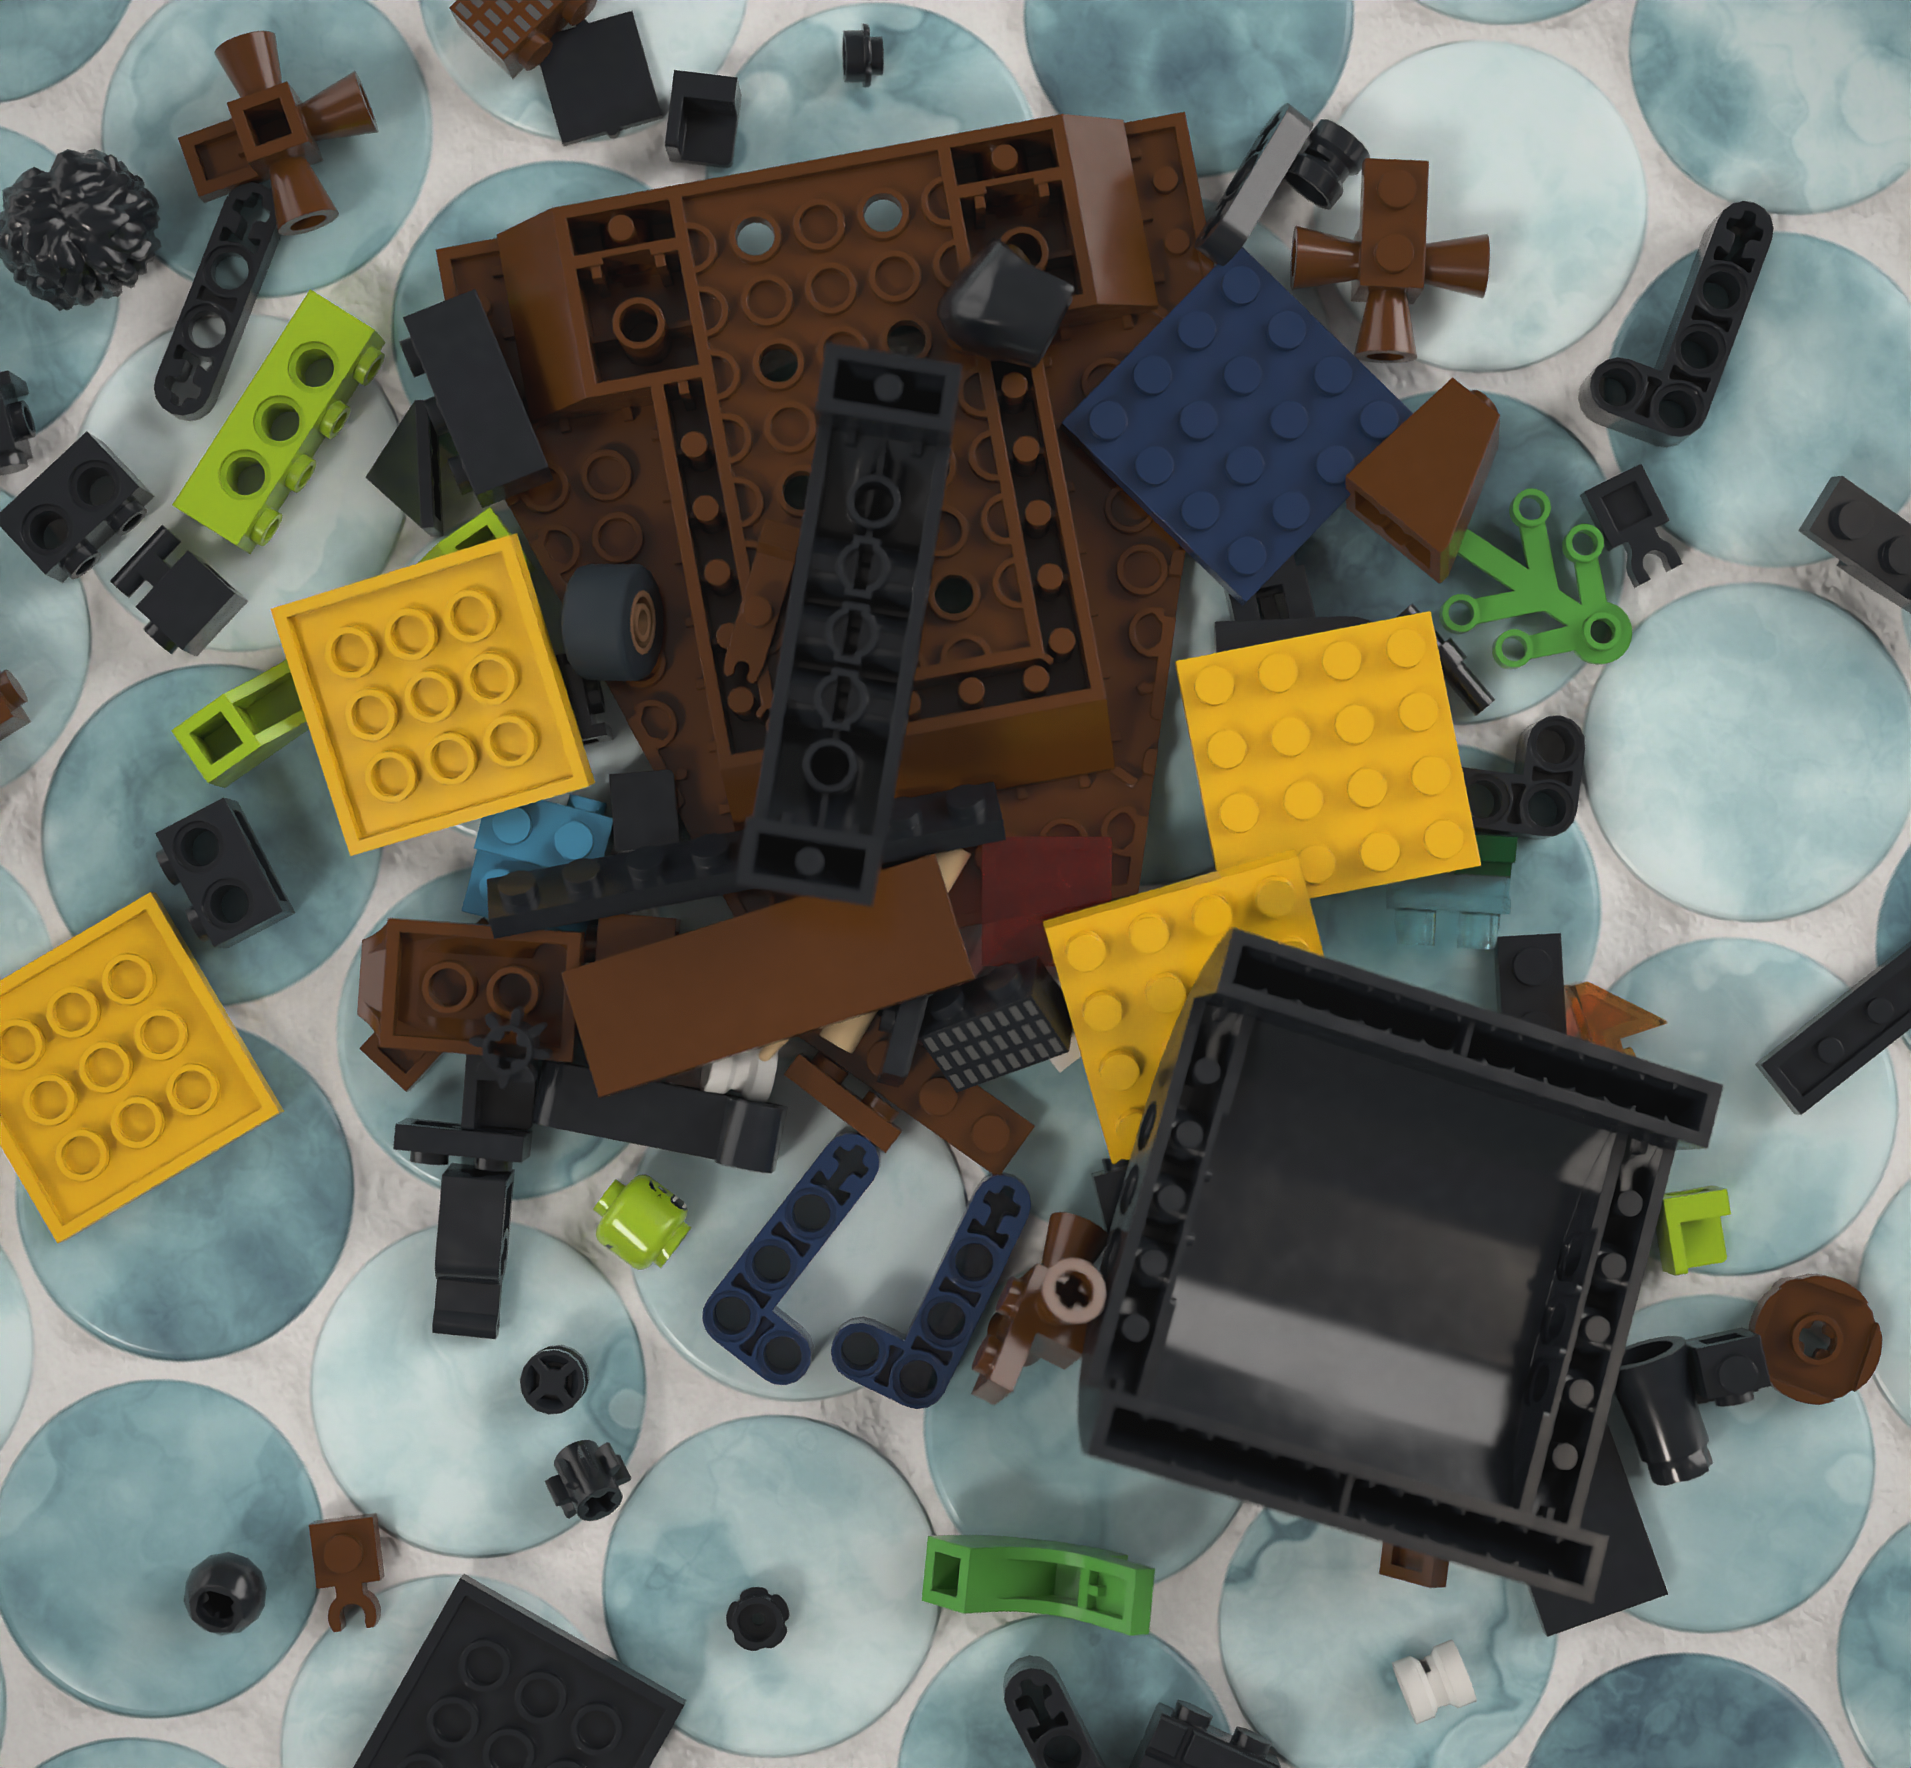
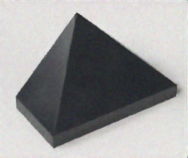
[365,400,444,537]

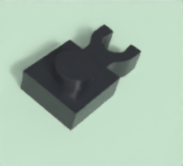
[1580,464,1683,588]

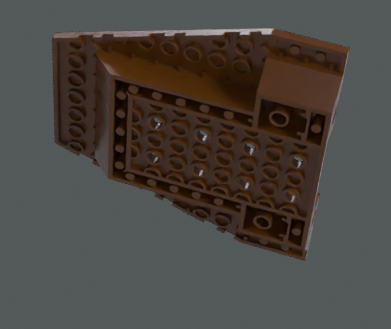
[436,112,1215,928]

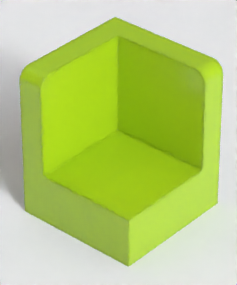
[1655,1185,1731,1276]

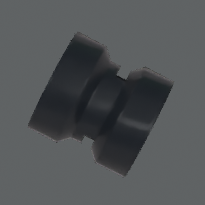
[1284,119,1370,210]

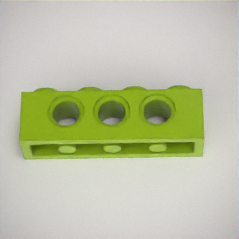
[172,289,386,554]

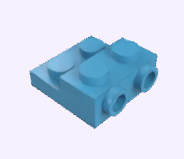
[461,794,614,936]

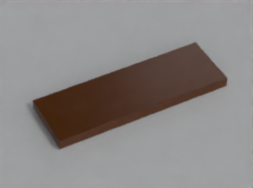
[561,854,975,1098]

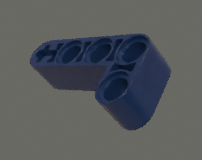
[702,1131,881,1385]
[831,1172,1031,1409]

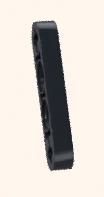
[154,182,281,421]

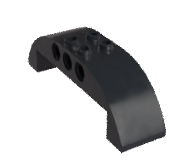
[736,343,962,907]

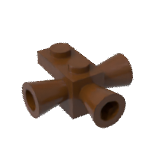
[178,31,379,236]
[1290,158,1490,363]
[971,1212,1109,1405]

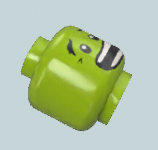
[593,1174,692,1270]

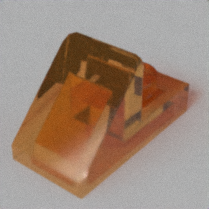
[1564,981,1667,1057]

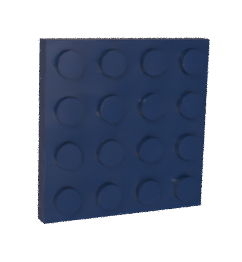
[1059,247,1413,606]

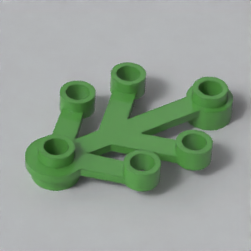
[1439,488,1632,670]

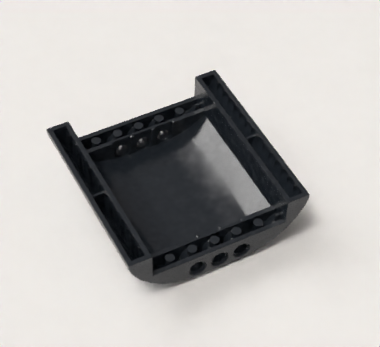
[1078,928,1724,1603]

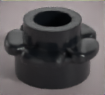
[842,24,884,88]
[726,1587,790,1651]

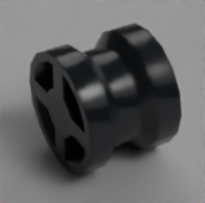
[520,1345,590,1415]

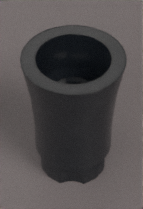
[1614,1336,1713,1486]

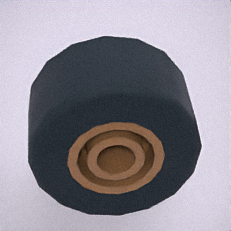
[561,564,664,681]

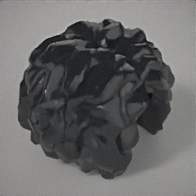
[0,149,162,311]

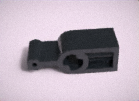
[432,1163,515,1339]

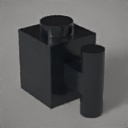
[110,525,248,657]

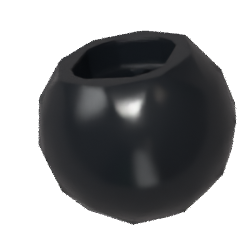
[183,1552,267,1636]

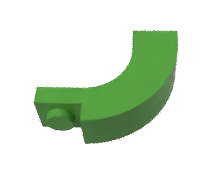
[922,1535,1155,1636]

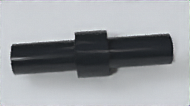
[1396,603,1495,716]

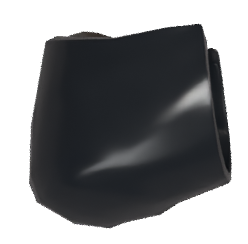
[937,238,1074,369]

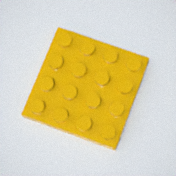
[270,533,595,856]
[1175,611,1481,899]
[1043,849,1324,1165]
[0,892,284,1244]

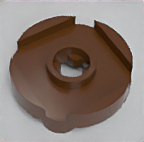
[1748,1274,1882,1405]

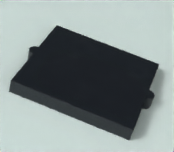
[540,11,663,147]

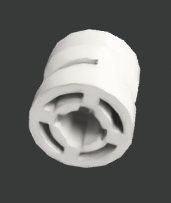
[700,1047,778,1103]
[1392,1640,1477,1725]

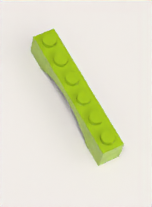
[171,507,537,788]

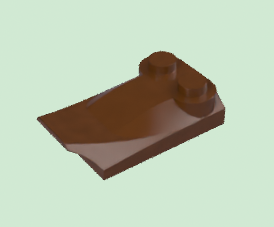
[357,917,586,1062]

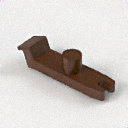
[724,519,801,684]

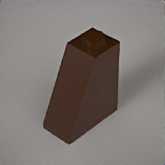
[1345,377,1500,584]

